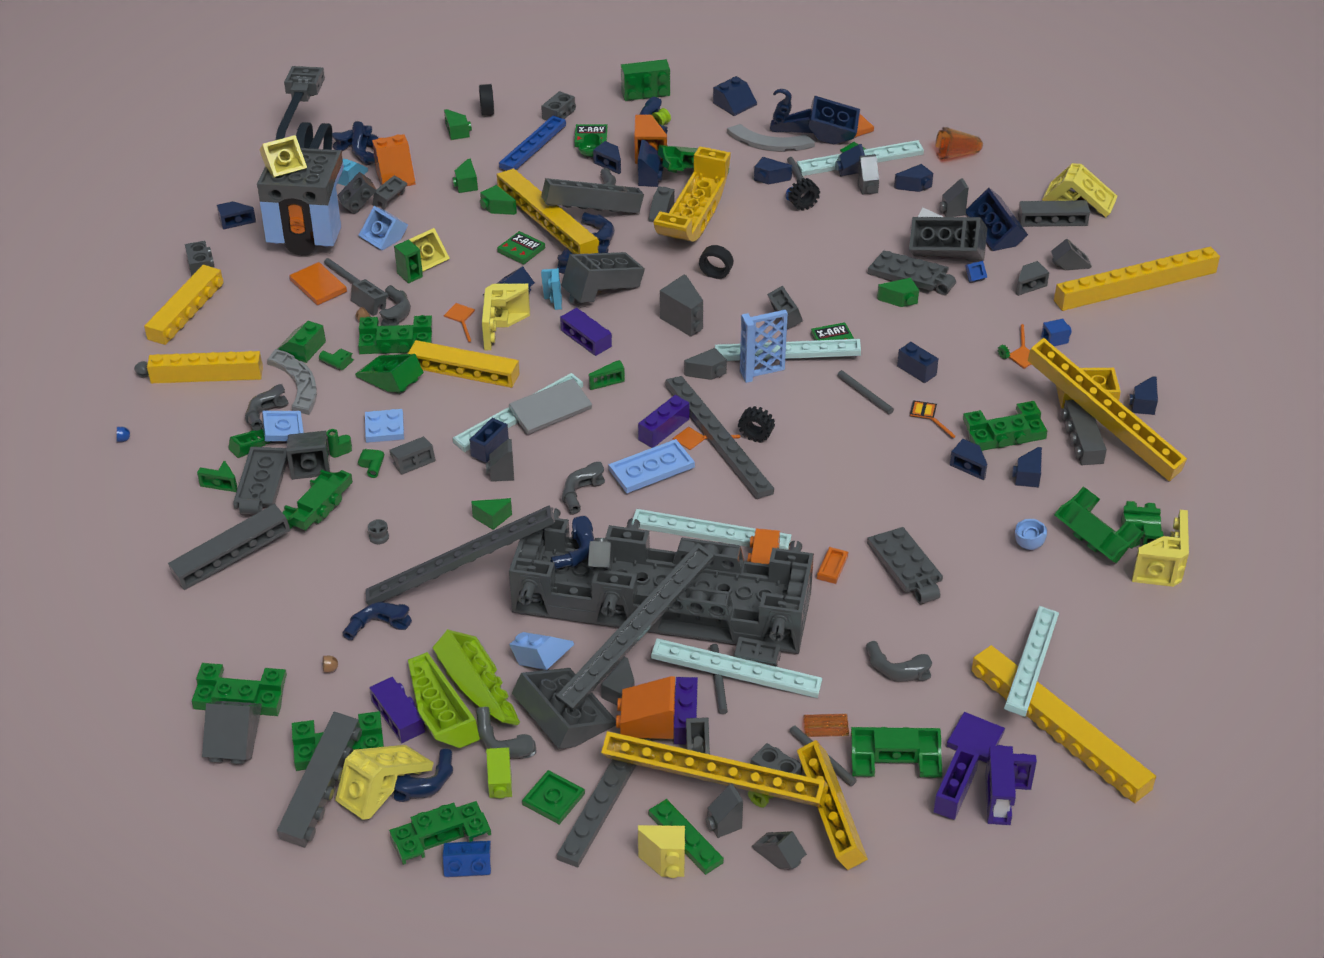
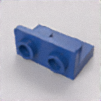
[443,840,491,877]

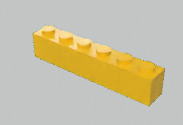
[144,265,223,345]
[408,340,520,388]
[147,351,263,384]
[797,740,868,870]

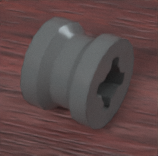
[368,519,389,545]

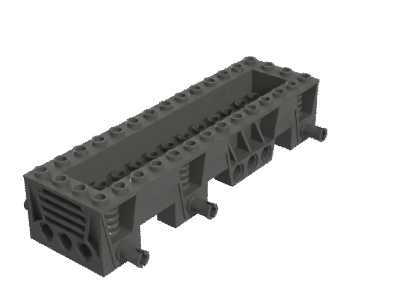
[509,507,814,653]

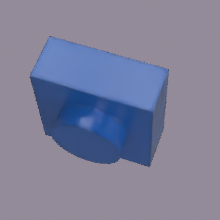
[965,261,987,282]

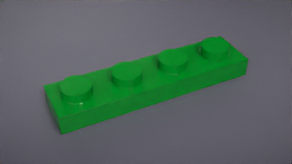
[649,799,724,875]

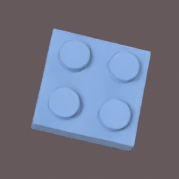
[365,409,404,443]
[262,411,304,441]

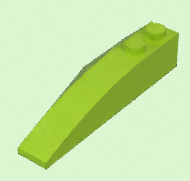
[432,629,520,725]
[408,652,480,748]

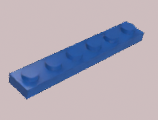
[499,116,566,171]

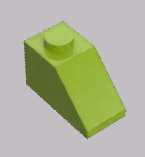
[486,747,512,798]

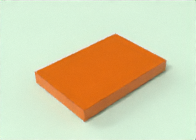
[289,262,347,305]

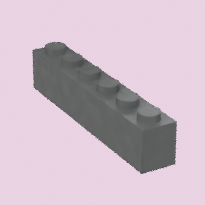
[541,178,644,214]
[168,504,291,590]
[277,711,362,848]

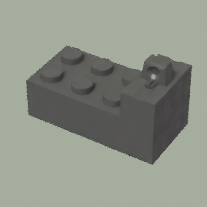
[909,217,987,261]
[561,252,645,304]

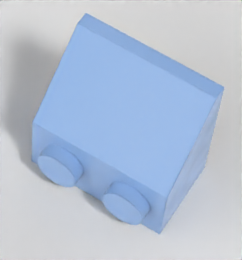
[358,206,408,250]
[509,632,575,670]

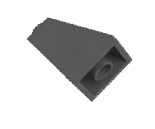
[660,274,704,337]
[286,430,330,480]
[202,701,262,764]

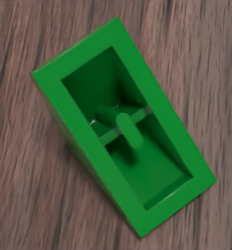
[471,498,512,530]

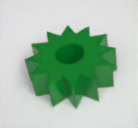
[997,344,1010,359]

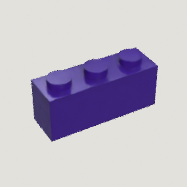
[560,308,612,356]
[638,395,690,448]
[369,676,425,744]
[674,677,698,745]
[934,746,980,820]

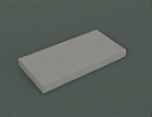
[509,378,592,434]

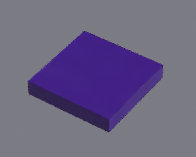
[946,712,1005,763]

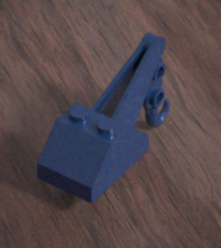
[770,89,860,145]

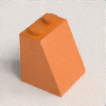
[634,115,667,164]
[372,134,416,186]
[616,676,675,739]

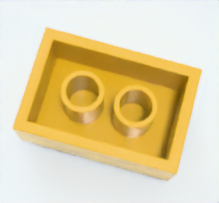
[1056,367,1121,409]

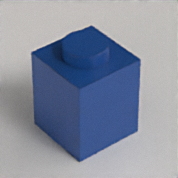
[1041,318,1072,346]

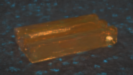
[803,714,849,737]

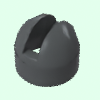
[134,361,149,377]

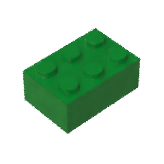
[621,59,670,101]

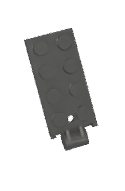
[868,250,956,295]
[233,447,288,514]
[867,527,943,604]

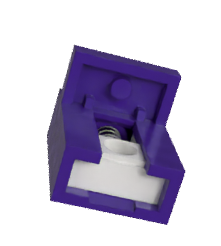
[985,745,1037,825]

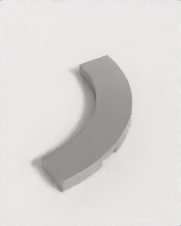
[727,124,815,152]
[267,349,317,415]

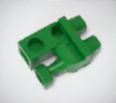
[1121,501,1164,547]

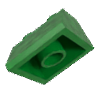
[277,321,326,363]

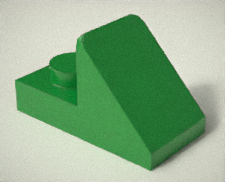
[197,461,237,492]

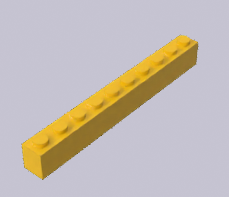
[496,168,599,254]
[1054,246,1220,311]
[1027,338,1187,482]
[971,645,1156,803]
[601,731,829,808]

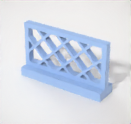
[740,310,788,383]

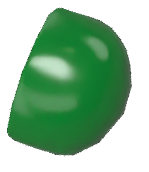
[578,133,602,157]

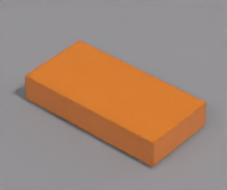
[817,547,849,584]

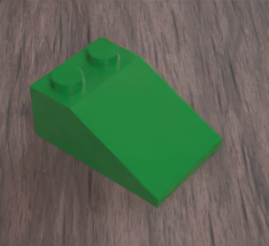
[355,354,424,393]

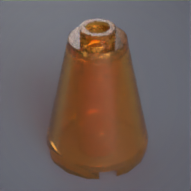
[935,127,983,160]

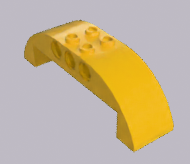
[654,146,731,242]

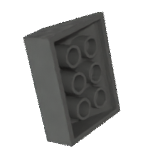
[512,668,616,749]

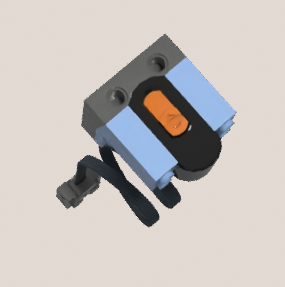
[257,66,344,256]

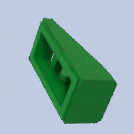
[588,360,625,390]
[229,428,272,458]

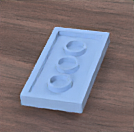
[608,439,695,493]

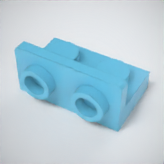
[541,268,562,310]

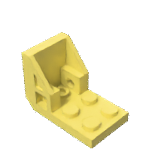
[1042,163,1118,217]
[482,284,530,350]
[1132,510,1189,587]
[335,745,434,820]

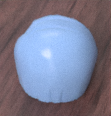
[1015,519,1047,550]

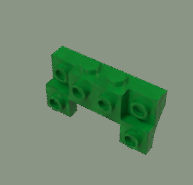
[658,145,729,173]
[358,315,432,354]
[963,401,1048,451]
[282,469,353,531]
[1054,486,1144,564]
[192,663,287,716]
[292,711,384,771]
[851,727,943,777]
[389,801,491,865]

